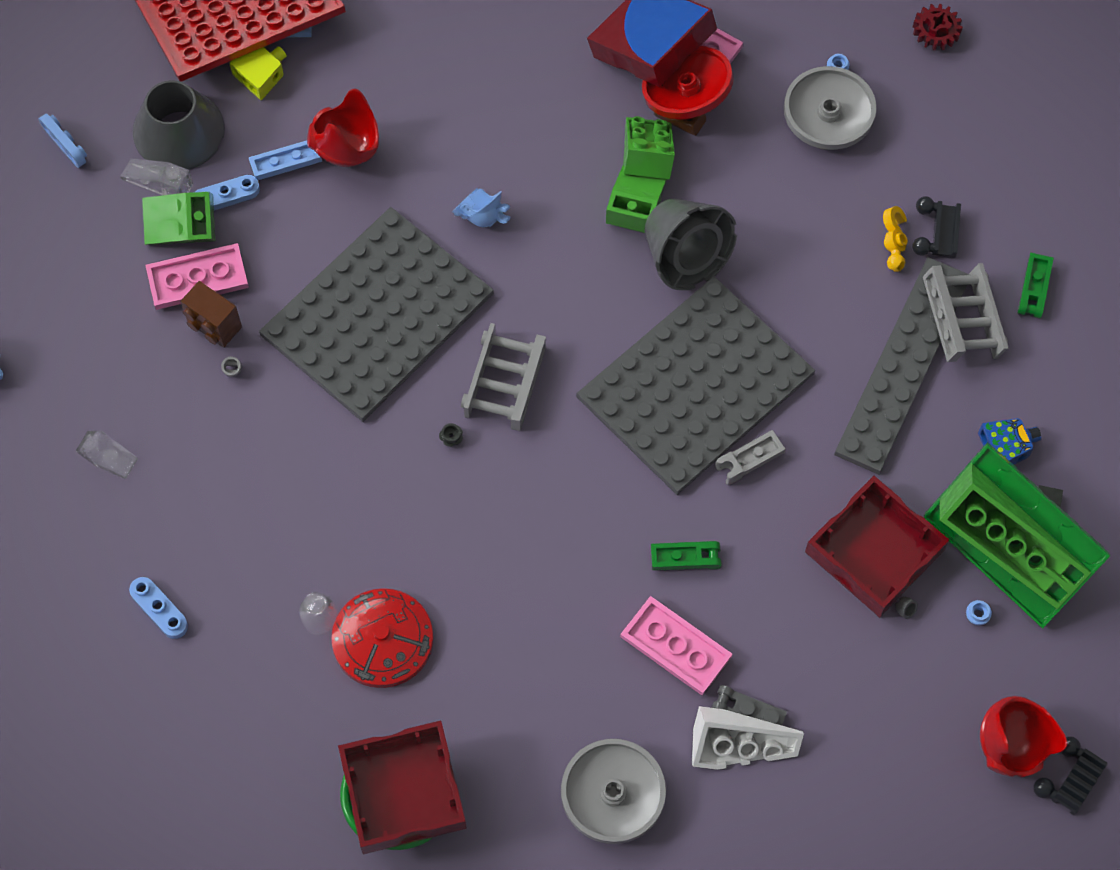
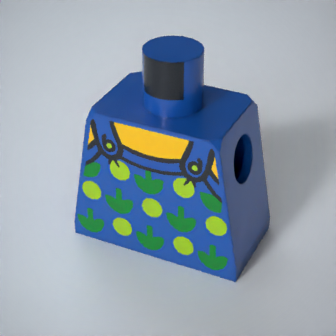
[978,418,1042,465]

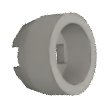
[221,356,242,377]

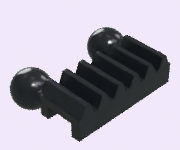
[912,196,961,258]
[1033,736,1108,815]

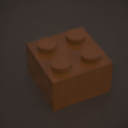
[180,281,242,348]

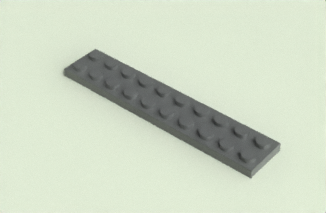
[834,257,969,475]

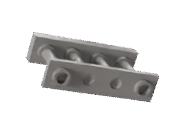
[923,263,1008,362]
[461,323,546,431]

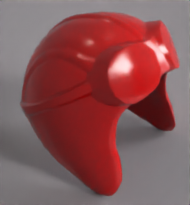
[307,89,379,167]
[980,696,1068,777]

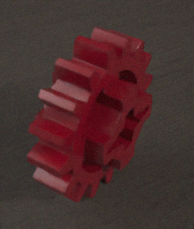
[912,4,963,50]

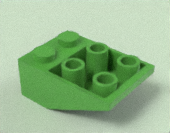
[623,116,675,180]
[606,166,667,233]
[142,192,216,245]

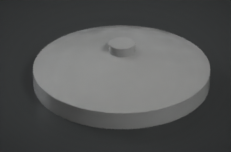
[784,66,876,150]
[561,739,666,844]

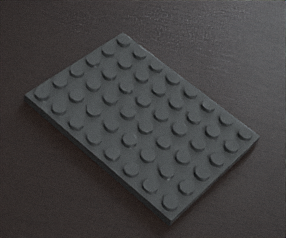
[259,207,494,422]
[576,277,815,495]

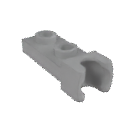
[715,430,786,485]

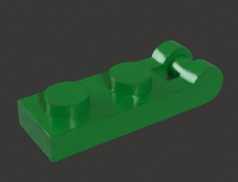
[1017,252,1054,319]
[651,541,722,571]

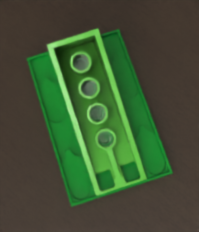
[924,442,1110,629]

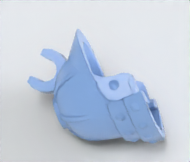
[452,188,511,228]

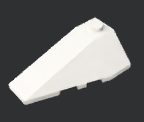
[692,706,804,770]

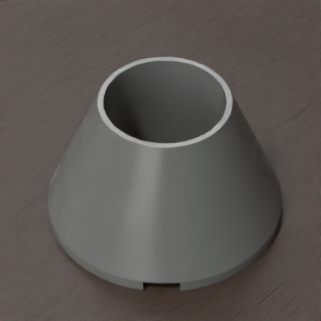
[133,80,225,171]
[645,199,737,290]

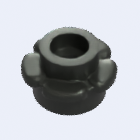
[439,423,463,447]

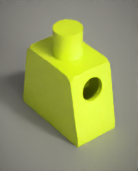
[229,46,287,100]

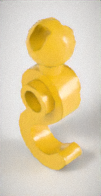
[883,206,908,272]

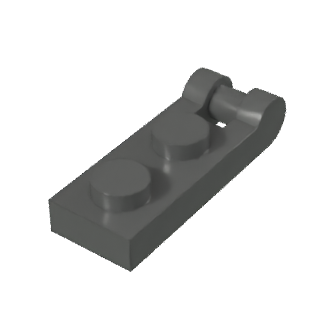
[711,685,787,725]

